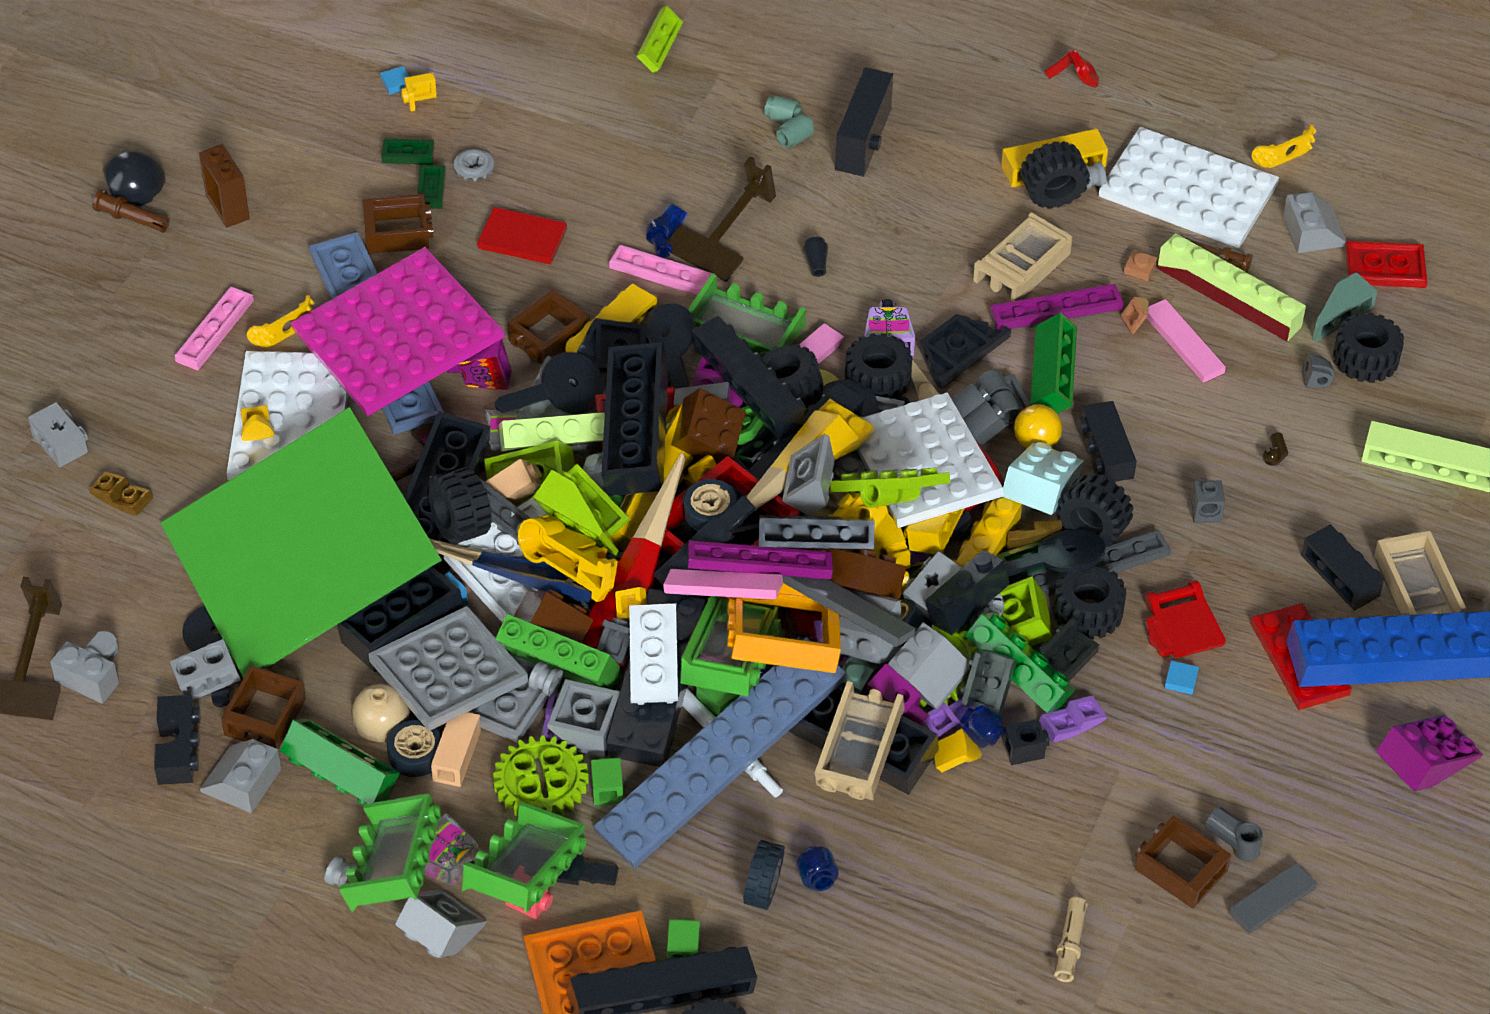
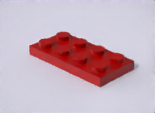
[1250,603,1352,710]

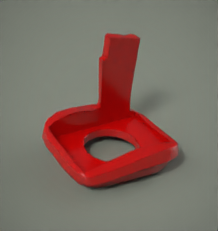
[1044,49,1099,88]

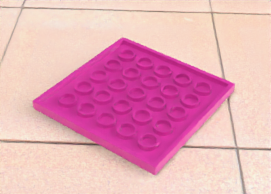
[290,247,505,416]

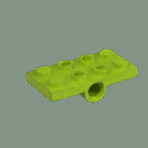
[830,467,950,508]

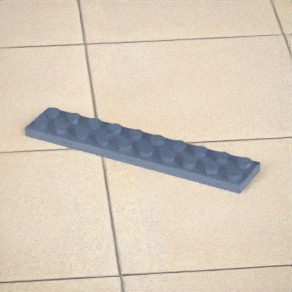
[309,232,443,435]
[593,638,847,869]

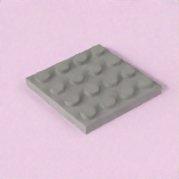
[369,606,528,731]

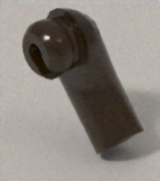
[1263,432,1288,466]

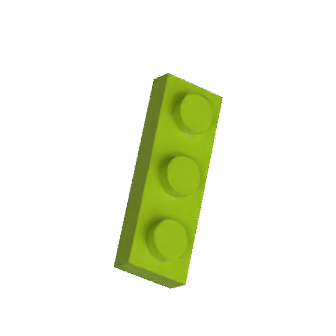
[636,6,683,73]

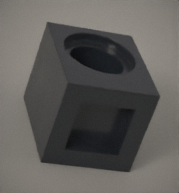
[1003,719,1050,765]

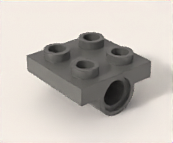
[964,369,1031,427]

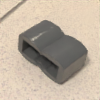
[952,383,1006,446]

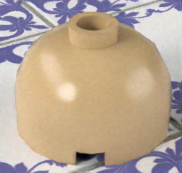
[352,683,411,742]

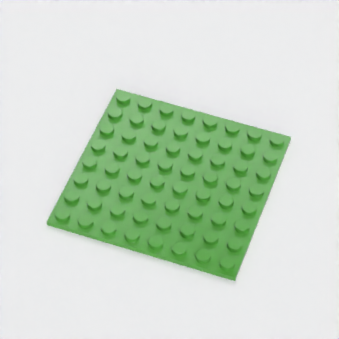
[161,407,442,678]

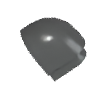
[1303,353,1335,388]

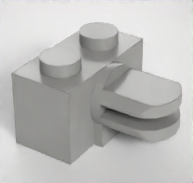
[50,631,119,704]

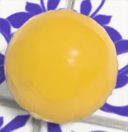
[1014,404,1062,449]

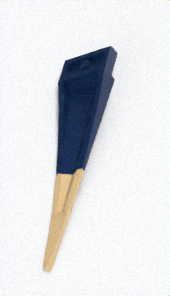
[429,538,592,603]

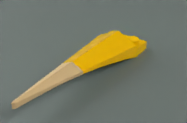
[747,399,875,512]

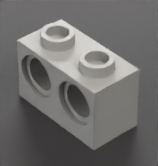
[170,639,241,700]

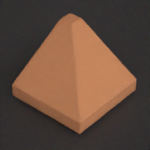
[1120,297,1149,334]

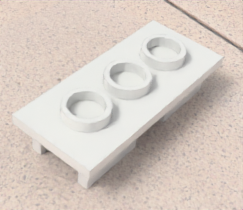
[630,604,678,705]

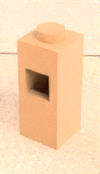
[485,459,542,506]
[431,711,481,787]

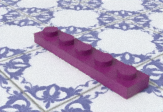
[990,284,1123,330]
[688,541,833,579]

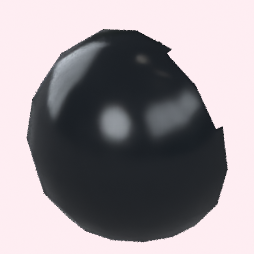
[103,149,166,206]

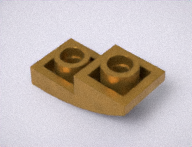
[89,472,153,516]
[1006,520,1062,552]

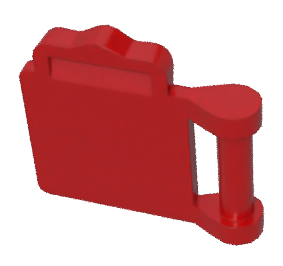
[1144,580,1226,658]

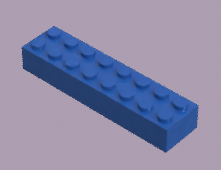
[1286,611,1490,687]

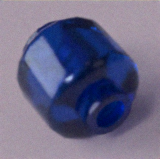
[960,705,1005,748]
[796,846,839,891]

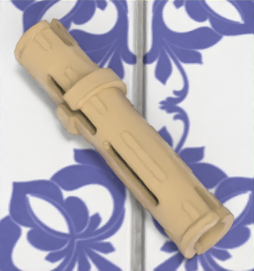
[1054,897,1088,982]

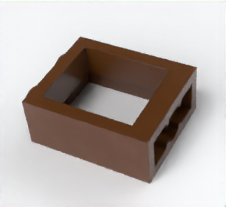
[199,144,250,228]
[362,194,434,254]
[508,289,590,365]
[221,666,306,749]
[1135,816,1232,909]

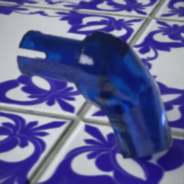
[646,204,688,258]

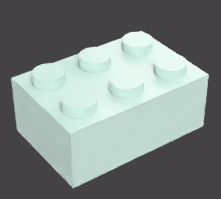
[1003,442,1084,515]

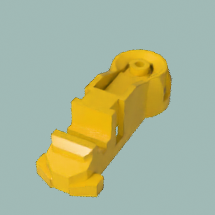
[858,492,910,600]
[518,515,618,602]

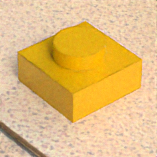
[615,587,647,621]

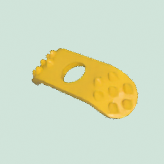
[1252,124,1316,168]
[247,295,314,347]

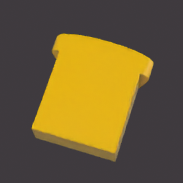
[240,405,275,441]
[934,728,982,772]

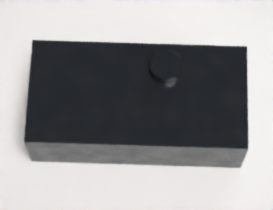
[835,67,893,177]
[337,566,464,672]

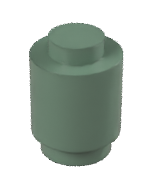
[764,95,803,123]
[776,114,814,148]

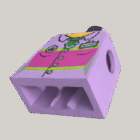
[864,299,915,356]

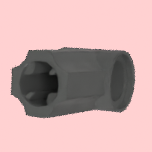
[1205,807,1263,861]

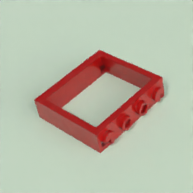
[661,456,800,572]

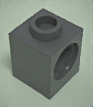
[1191,480,1225,523]

